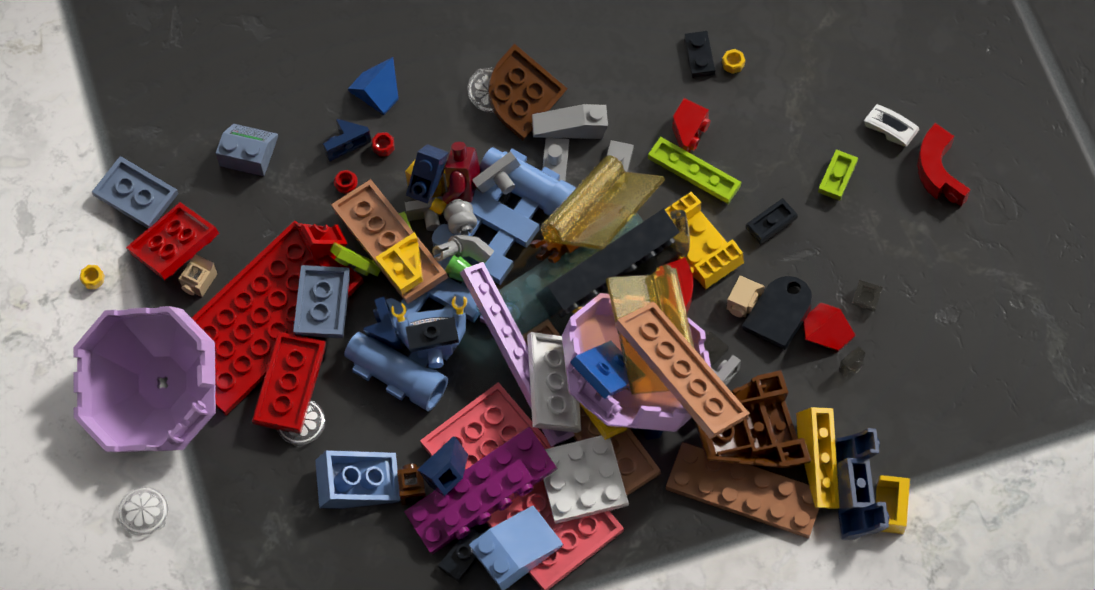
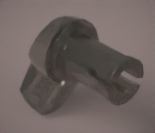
[654,210,690,269]

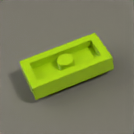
[818,149,858,201]
[330,242,380,276]

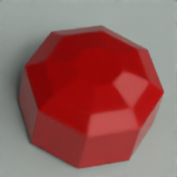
[372,132,395,156]

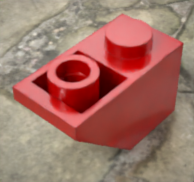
[672,98,711,153]

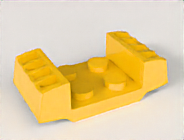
[665,192,744,289]

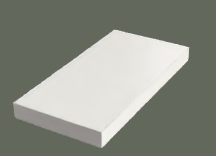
[527,332,581,433]

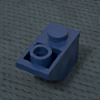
[406,144,449,204]
[418,436,468,496]

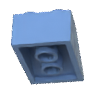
[315,451,401,509]
[469,505,564,590]

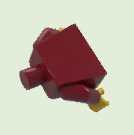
[429,142,481,214]

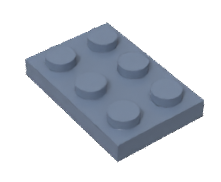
[92,156,178,229]
[293,265,350,338]

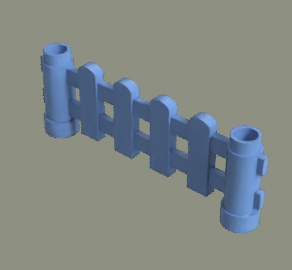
[344,147,580,411]

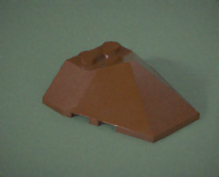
[695,370,811,468]

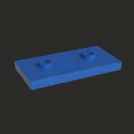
[570,341,645,399]

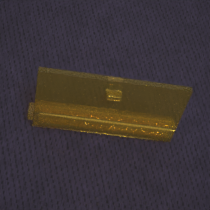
[541,155,665,250]
[606,265,695,395]

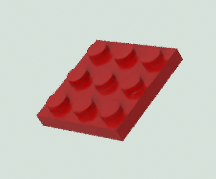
[126,202,220,280]

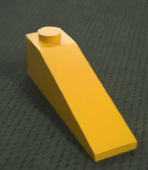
[796,407,840,509]

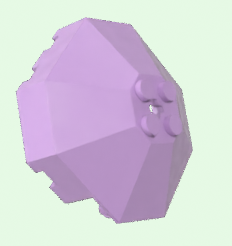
[562,293,711,432]
[73,306,216,453]

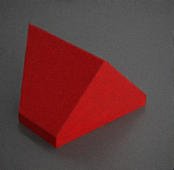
[295,223,348,261]
[804,303,855,352]

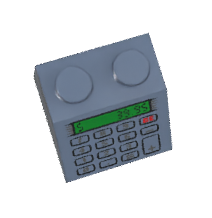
[216,124,278,176]

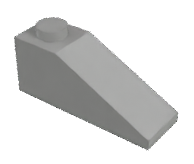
[532,104,608,139]

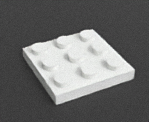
[543,435,629,524]

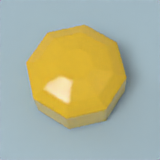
[722,49,745,74]
[80,265,105,289]

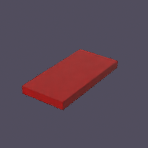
[252,332,326,434]

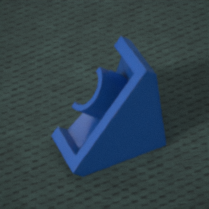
[348,57,399,115]

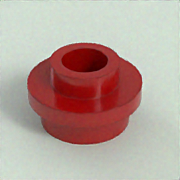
[334,170,358,193]

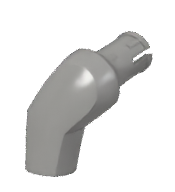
[433,235,494,263]

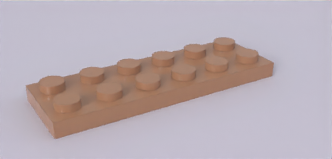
[331,179,448,304]
[614,301,750,439]
[666,442,820,539]

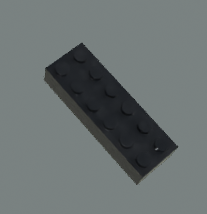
[535,208,680,319]

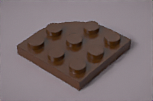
[488,44,568,141]

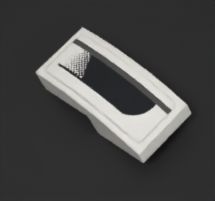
[864,104,919,147]

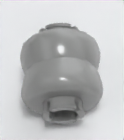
[444,199,477,235]

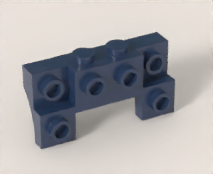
[835,428,889,540]

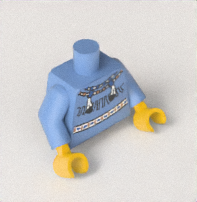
[391,296,468,368]

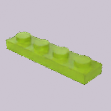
[648,137,741,204]

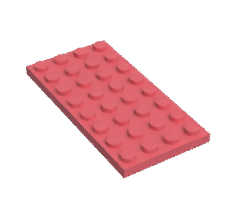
[420,382,624,590]

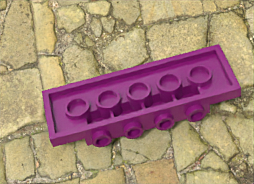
[404,427,558,554]

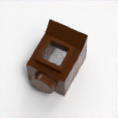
[397,464,426,505]

